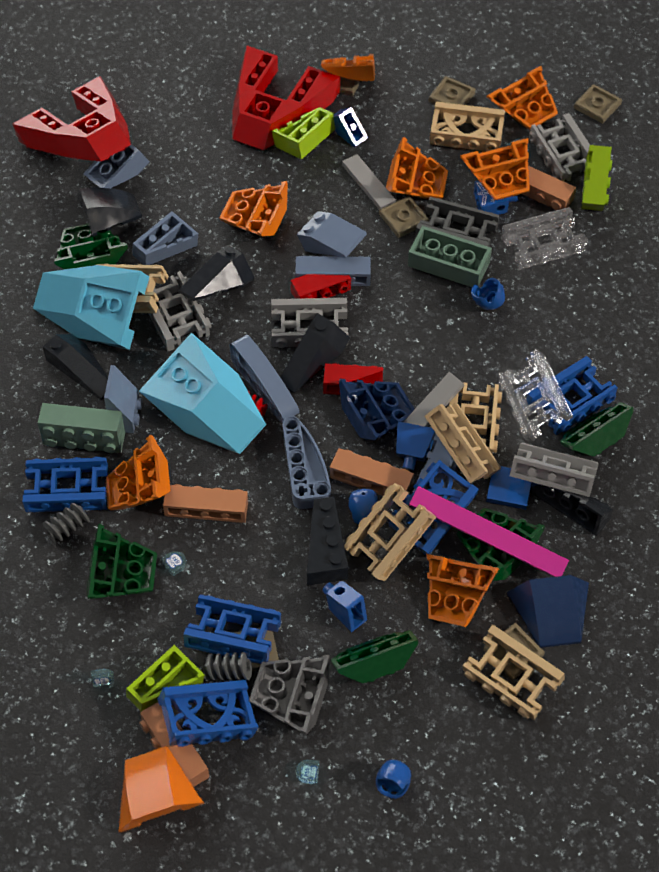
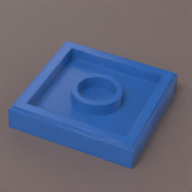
[486,466,531,509]

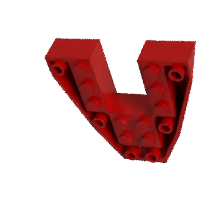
[232,46,340,150]
[13,76,131,162]

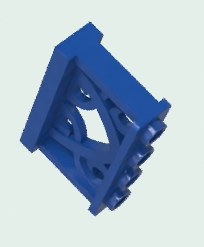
[388,460,479,556]
[158,680,258,747]

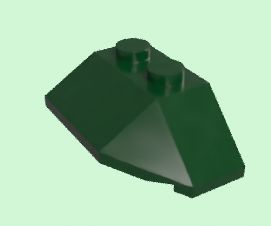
[560,402,634,456]
[331,630,419,683]

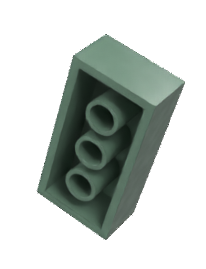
[408,226,492,287]
[37,403,125,453]

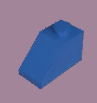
[333,107,368,147]

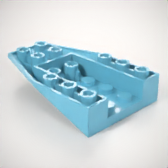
[33,265,150,350]
[139,333,266,454]

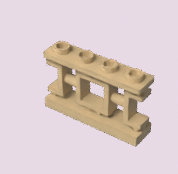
[96,264,168,313]
[449,382,502,455]
[425,403,501,483]
[344,483,436,581]
[463,625,564,720]

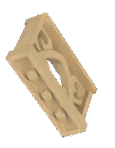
[430,102,505,151]

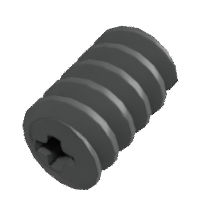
[43,503,90,545]
[203,652,252,681]

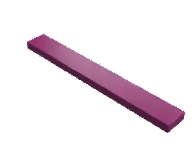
[409,486,569,577]

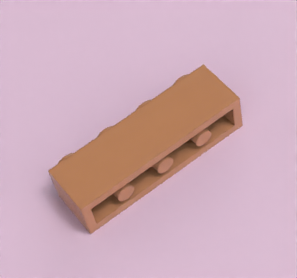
[522,166,576,213]
[330,448,414,496]
[163,484,248,523]
[139,702,209,787]

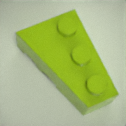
[272,107,335,159]
[581,145,612,211]
[126,645,205,711]

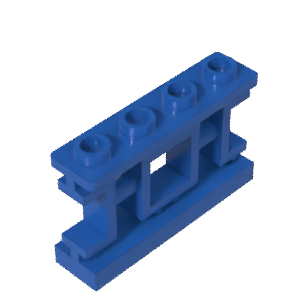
[525,356,618,435]
[23,457,108,512]
[183,595,281,664]

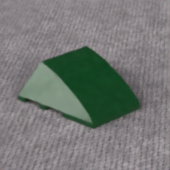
[54,223,128,270]
[457,508,545,581]
[86,524,157,599]

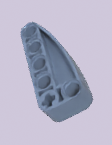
[230,335,299,423]
[283,416,331,509]

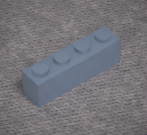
[296,256,371,286]

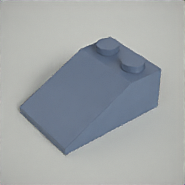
[83,144,149,188]
[297,211,367,258]
[104,365,143,433]

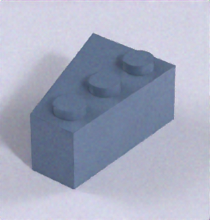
[132,211,198,265]
[413,434,458,498]

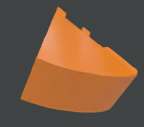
[321,54,375,81]
[487,66,558,130]
[386,137,448,199]
[460,138,529,201]
[220,181,288,236]
[106,434,171,510]
[427,554,499,627]
[119,746,204,832]

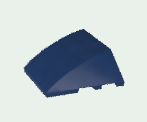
[339,379,415,440]
[506,575,589,648]

